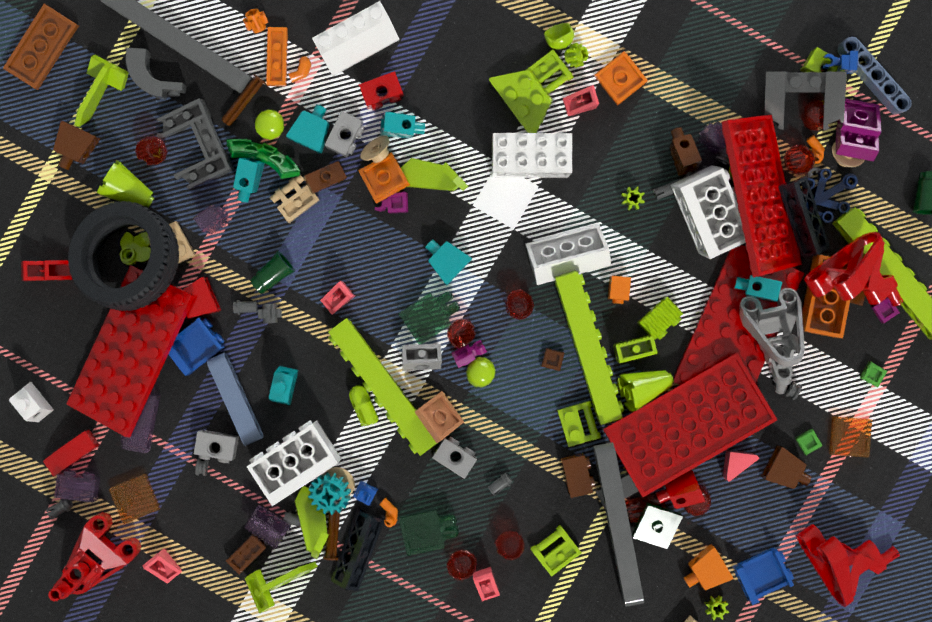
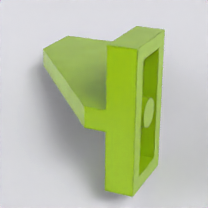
[74,55,129,127]
[401,158,469,191]
[295,486,329,559]
[245,562,318,614]

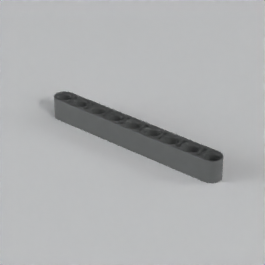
[100,0,251,94]
[593,442,644,607]

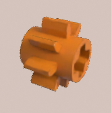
[243,9,268,33]

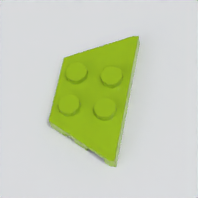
[489,70,553,133]

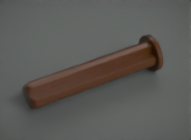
[222,74,266,126]
[323,502,340,560]

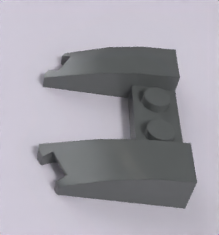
[765,72,847,130]
[157,98,235,189]

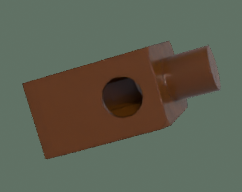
[53,121,100,170]
[670,127,702,176]
[761,445,812,489]

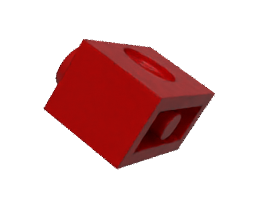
[359,71,404,110]

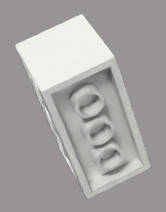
[492,133,572,178]
[670,165,746,259]
[247,420,342,506]

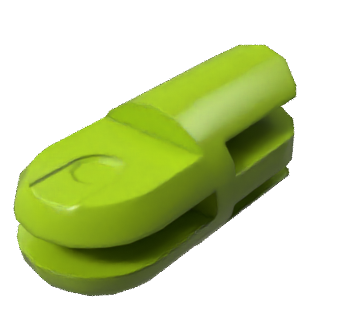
[349,385,379,427]

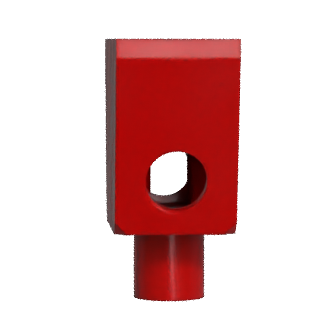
[183,277,221,318]
[656,470,705,509]

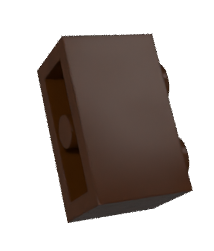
[560,453,595,498]

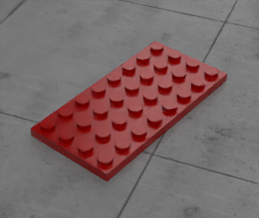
[721,115,802,277]
[673,245,804,385]
[67,265,195,437]
[603,353,777,497]

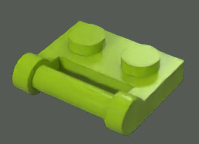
[527,50,574,94]
[557,401,601,447]
[530,525,582,577]

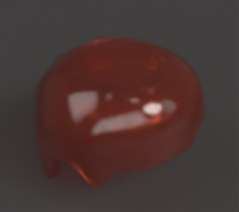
[801,99,825,131]
[135,136,168,165]
[784,145,815,175]
[505,289,534,320]
[447,318,476,349]
[683,485,712,516]
[495,531,525,560]
[447,549,477,580]

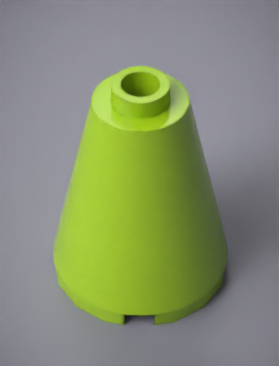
[97,160,154,208]
[618,370,674,411]

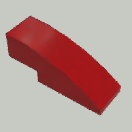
[21,260,72,281]
[43,430,100,477]

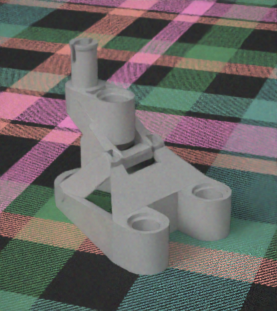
[739,288,805,394]

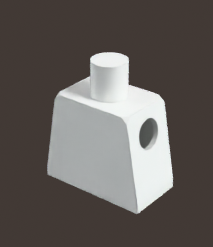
[9,382,54,422]

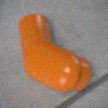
[288,56,312,83]
[806,135,825,164]
[379,498,398,527]

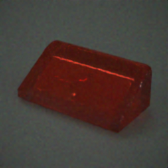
[625,493,667,523]

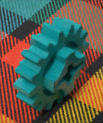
[308,472,351,515]

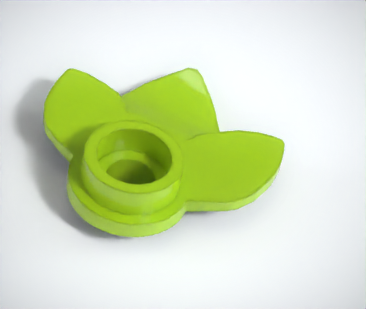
[120,232,151,265]

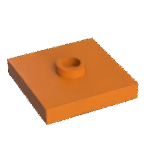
[594,51,648,106]
[358,152,410,204]

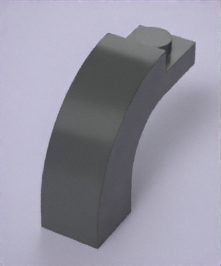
[126,48,187,100]

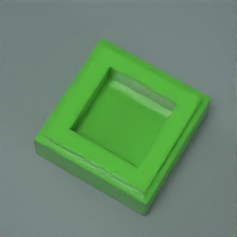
[860,361,887,388]
[795,429,822,455]

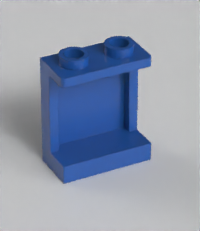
[168,317,225,376]
[732,547,794,605]

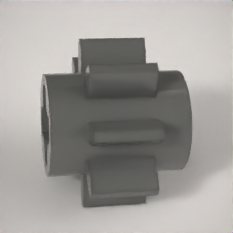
[258,304,282,324]

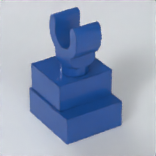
[823,51,858,74]
[353,481,378,506]

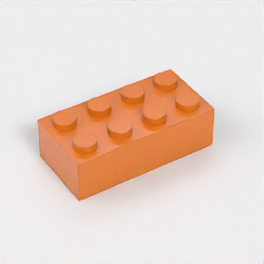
[802,255,850,338]

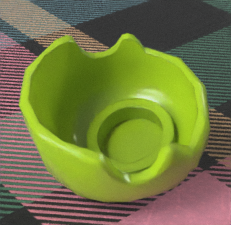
[544,23,575,49]
[255,109,284,140]
[466,357,496,388]

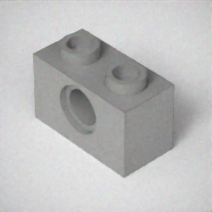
[325,111,365,157]
[402,344,442,371]
[194,430,239,463]
[432,436,477,479]

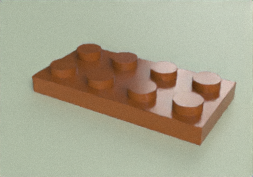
[3,4,79,90]

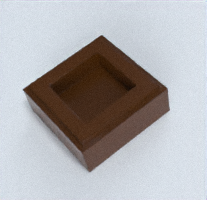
[541,348,565,371]

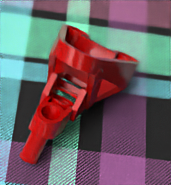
[804,232,903,307]
[48,512,141,601]
[796,524,900,607]

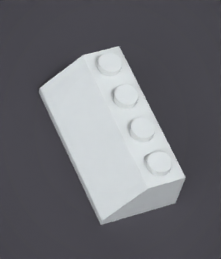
[312,1,400,76]
[526,224,611,285]

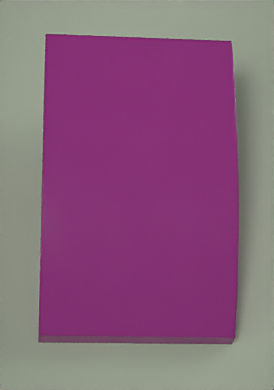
[836,98,881,161]

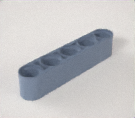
[837,37,912,115]
[207,352,263,446]

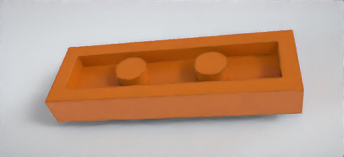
[266,27,288,86]

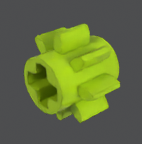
[564,43,588,68]
[621,187,645,210]
[705,595,729,620]

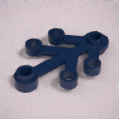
[802,168,858,223]

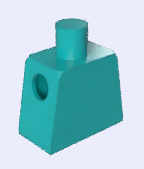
[286,104,330,154]
[380,112,425,138]
[233,157,265,203]
[425,239,472,285]
[735,275,782,303]
[269,366,298,405]

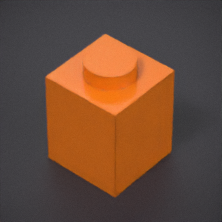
[607,276,631,304]

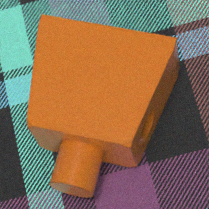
[683,544,734,590]

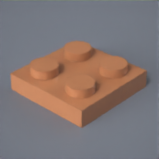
[415,391,464,443]

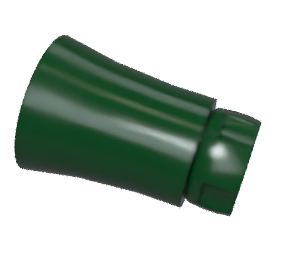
[912,171,932,215]
[250,251,295,294]

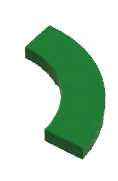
[226,139,300,179]

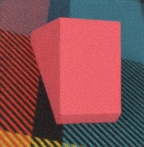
[563,85,599,116]
[320,281,355,315]
[723,450,760,482]
[142,548,182,583]
[473,567,500,601]

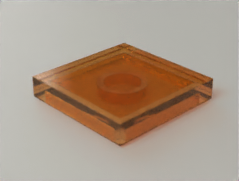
[829,416,872,457]
[109,474,160,524]

